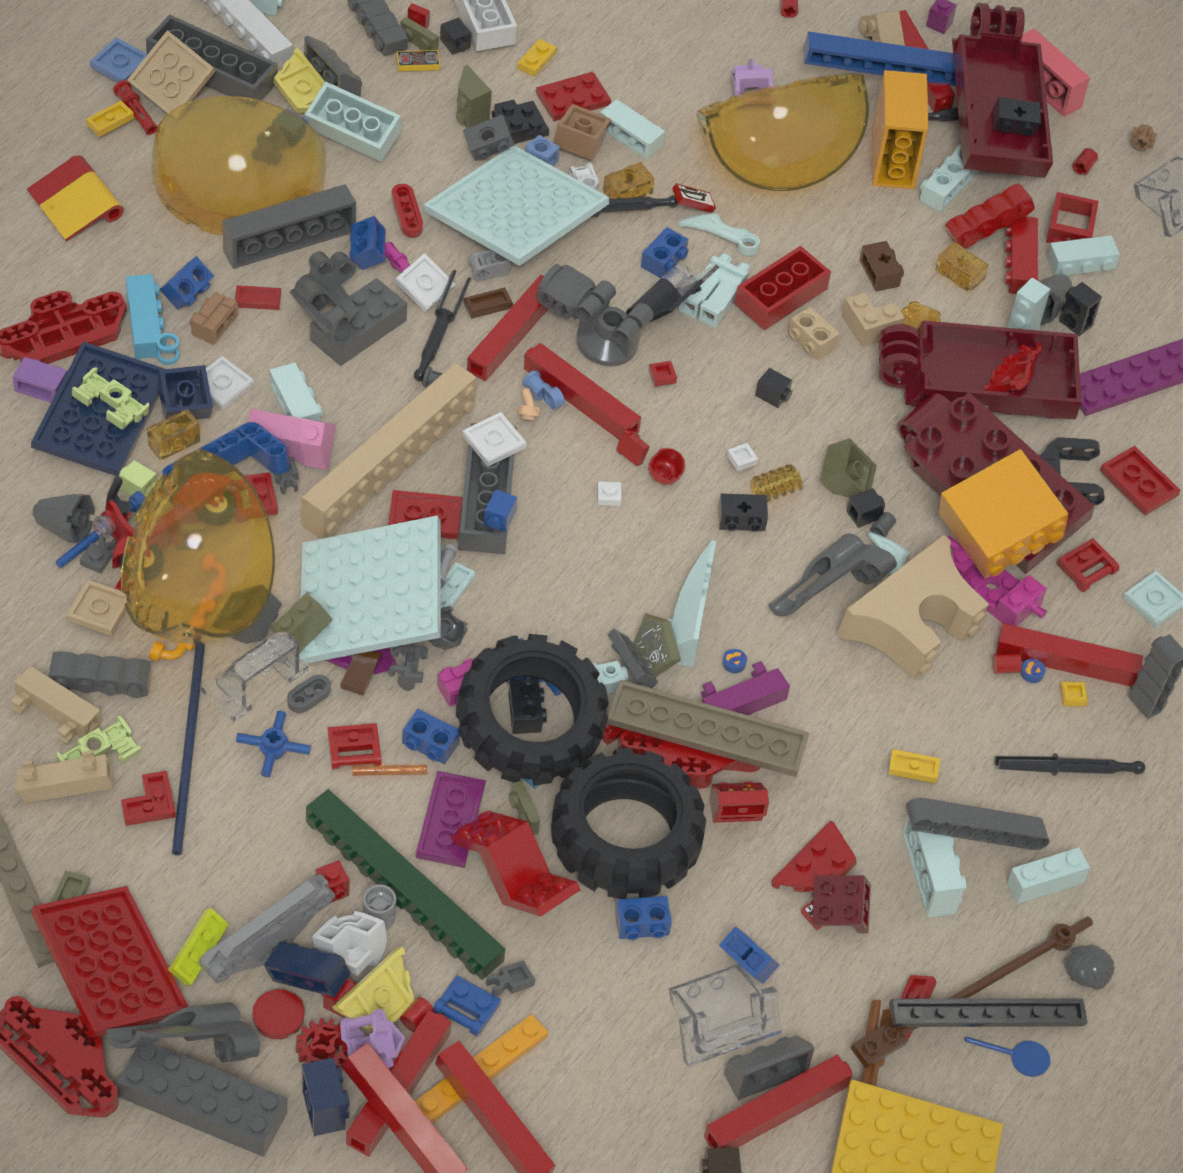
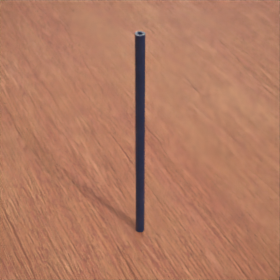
[172,643,205,855]

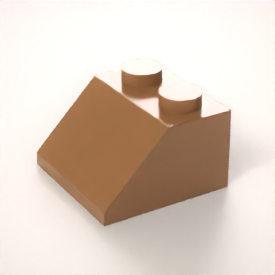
[553,104,611,160]

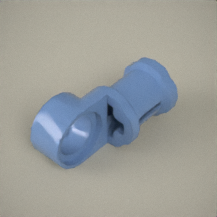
[522,371,565,410]

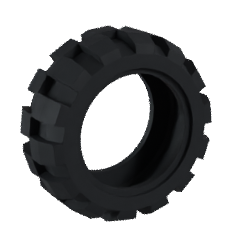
[456,634,609,785]
[551,748,706,899]

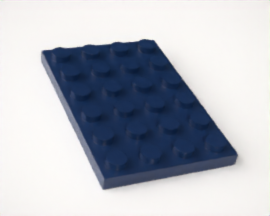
[31,341,165,477]

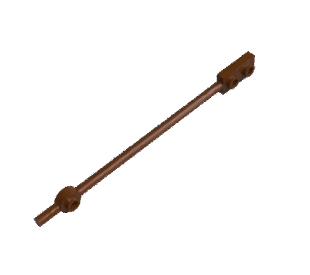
[850,916,1093,1069]

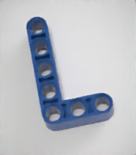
[162,422,290,494]

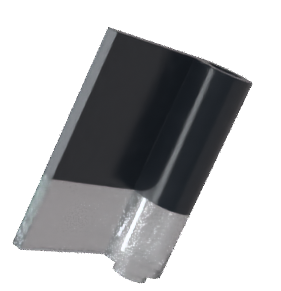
[626,264,720,323]

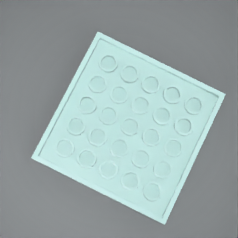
[423,146,609,266]
[299,516,441,664]

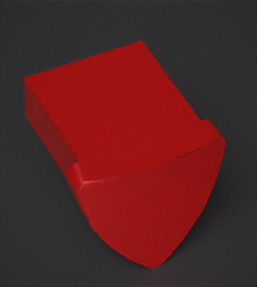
[617,429,650,466]

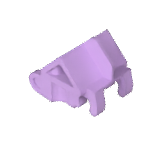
[731,59,774,107]
[340,1009,405,1068]

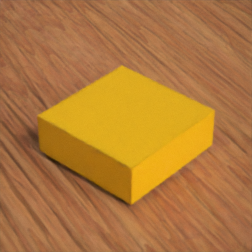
[1060,682,1088,706]

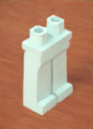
[679,253,750,328]

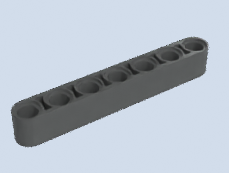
[905,798,1050,850]

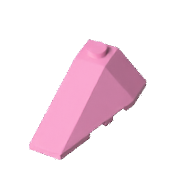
[248,408,336,470]

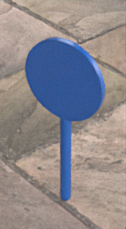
[964,1037,1050,1077]

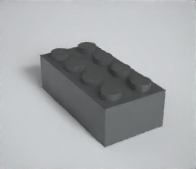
[310,278,407,366]

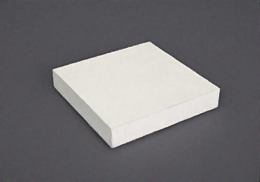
[394,253,456,313]
[206,356,255,410]
[462,412,527,467]

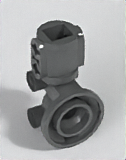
[536,264,654,366]

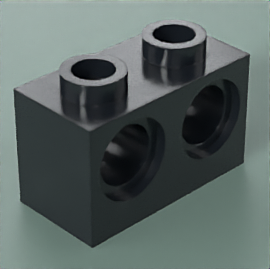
[1059,282,1102,336]
[508,678,547,734]

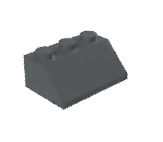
[304,36,362,97]
[724,1035,815,1100]

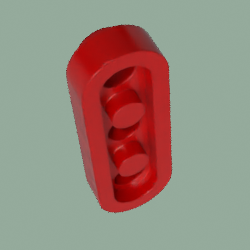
[391,184,423,237]

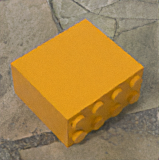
[872,70,928,189]
[939,449,1068,579]

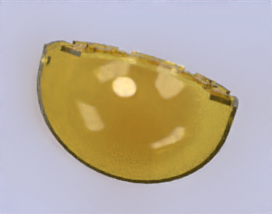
[696,73,869,191]
[151,96,326,236]
[121,448,275,644]

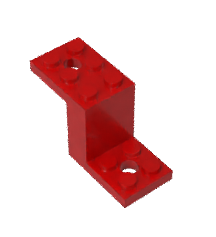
[450,811,581,917]

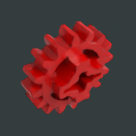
[295,1018,350,1067]

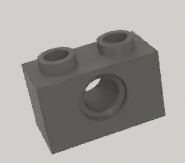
[463,114,515,161]

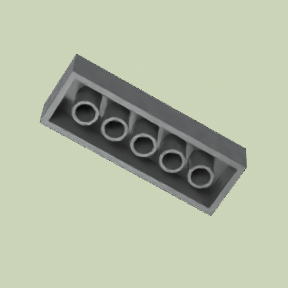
[146,14,277,107]
[222,184,356,269]
[458,423,517,554]
[117,1044,287,1157]

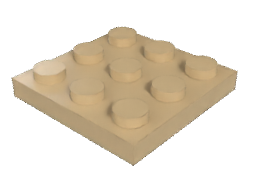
[127,30,216,120]

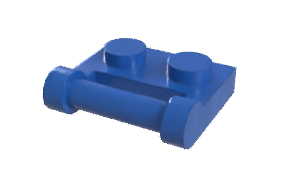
[433,975,501,1037]

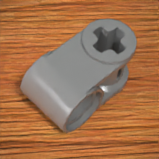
[467,250,511,281]

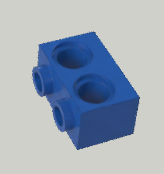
[349,216,385,270]
[641,227,689,279]
[159,256,214,309]
[402,709,460,765]
[615,896,672,940]
[719,926,780,984]

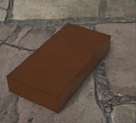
[463,287,513,319]
[341,651,381,696]

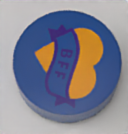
[722,649,747,673]
[1020,659,1046,683]

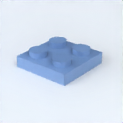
[90,37,148,82]

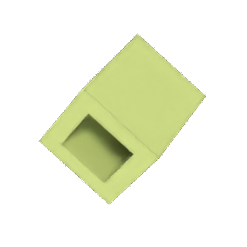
[119,460,157,498]

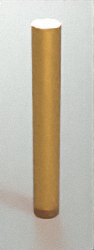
[352,765,427,776]

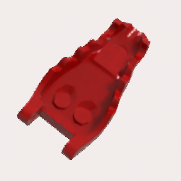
[983,342,1043,392]

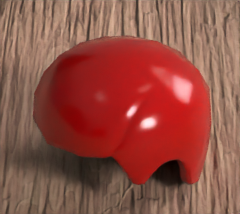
[648,448,685,485]

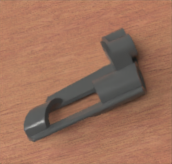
[768,533,897,617]
[106,1002,260,1063]

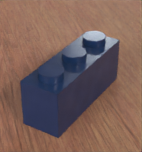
[264,941,351,997]

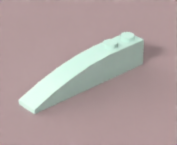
[668,540,716,667]

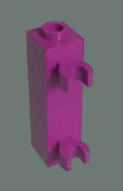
[701,661,790,715]

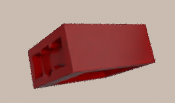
[1046,192,1099,243]

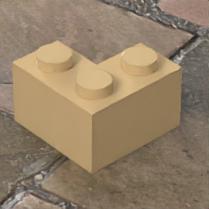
[860,10,905,46]
[842,293,905,347]

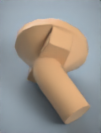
[517,388,540,420]

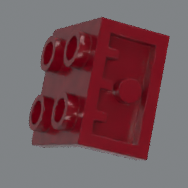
[812,875,871,933]

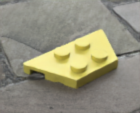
[273,48,325,113]
[332,947,415,1033]

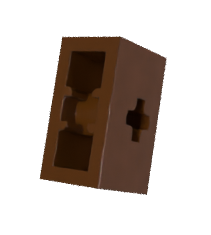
[859,241,904,292]

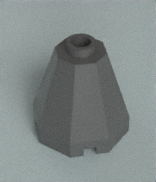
[33,494,95,543]

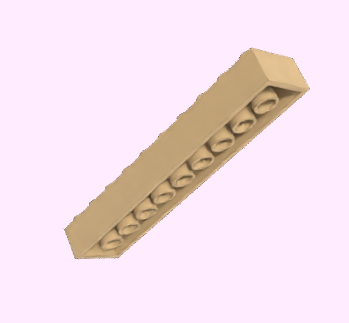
[302,363,477,539]

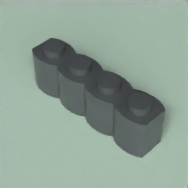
[347,0,408,56]
[1129,634,1183,719]
[48,651,152,698]

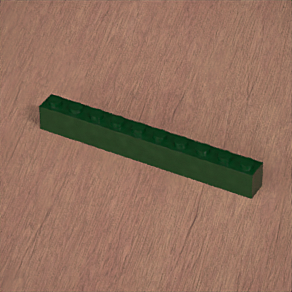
[306,789,506,980]

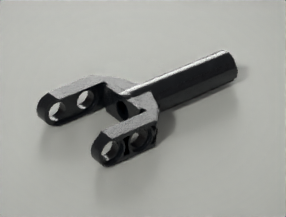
[1039,437,1105,505]

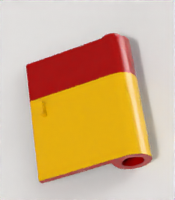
[27,155,124,242]

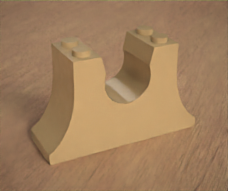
[837,535,989,679]

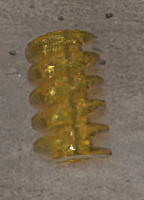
[750,464,803,502]

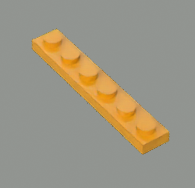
[414,1014,549,1124]

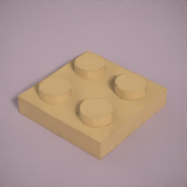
[66,579,132,636]

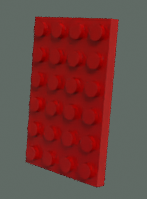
[31,886,189,1038]

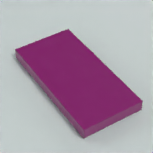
[416,771,486,868]

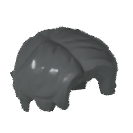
[428,606,467,650]
[1065,945,1115,990]

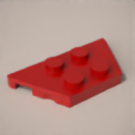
[771,821,857,893]

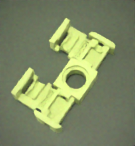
[72,368,149,430]
[56,716,142,763]

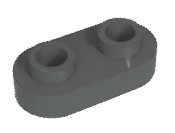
[287,675,331,713]

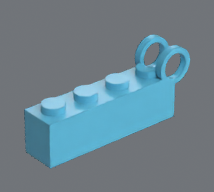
[126,274,180,365]

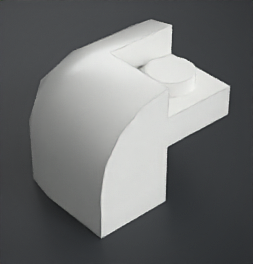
[312,911,387,976]

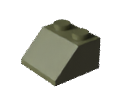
[456,65,492,128]
[820,438,877,498]
[270,593,333,654]

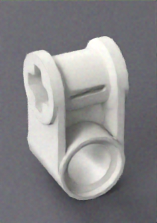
[568,162,599,191]

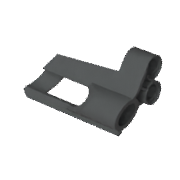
[290,251,359,335]

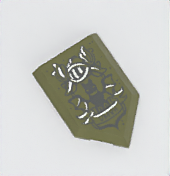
[633,613,681,677]

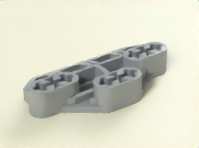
[199,874,335,983]

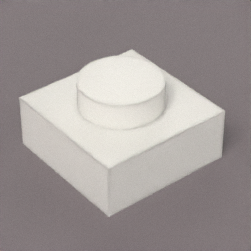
[727,443,758,472]
[597,481,621,506]

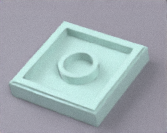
[1123,571,1183,628]

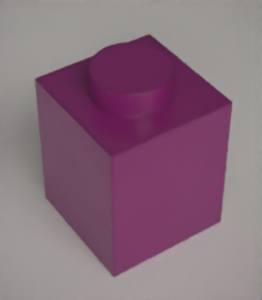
[926,0,957,34]

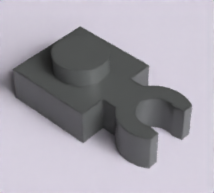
[273,457,299,494]
[80,533,116,574]
[486,961,535,996]

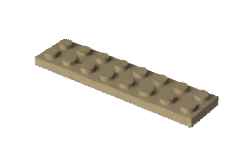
[607,680,809,777]

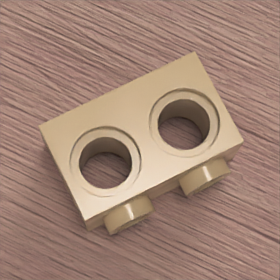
[788,307,840,360]

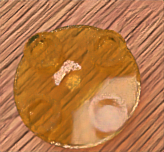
[901,301,941,329]

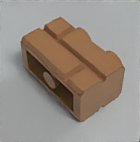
[190,292,238,345]

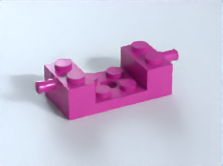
[947,535,1047,626]

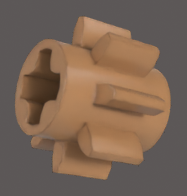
[1130,124,1157,151]

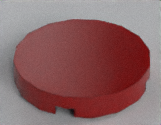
[252,989,305,1040]

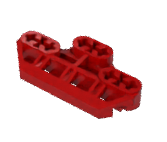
[0,290,127,364]
[618,730,761,789]
[0,996,119,1118]

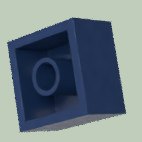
[157,365,213,423]
[302,1058,350,1136]

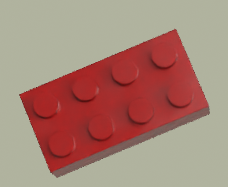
[734,246,831,330]

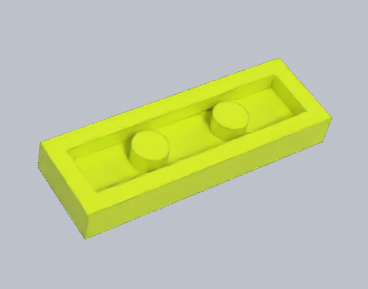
[168,908,229,986]

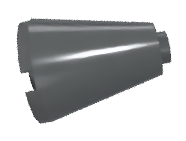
[1039,274,1072,325]

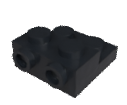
[492,99,549,144]

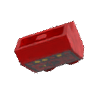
[710,781,769,823]

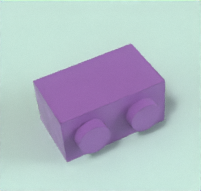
[13,357,67,403]

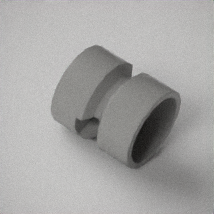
[362,884,396,930]

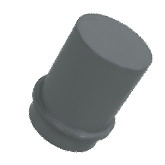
[870,512,896,537]

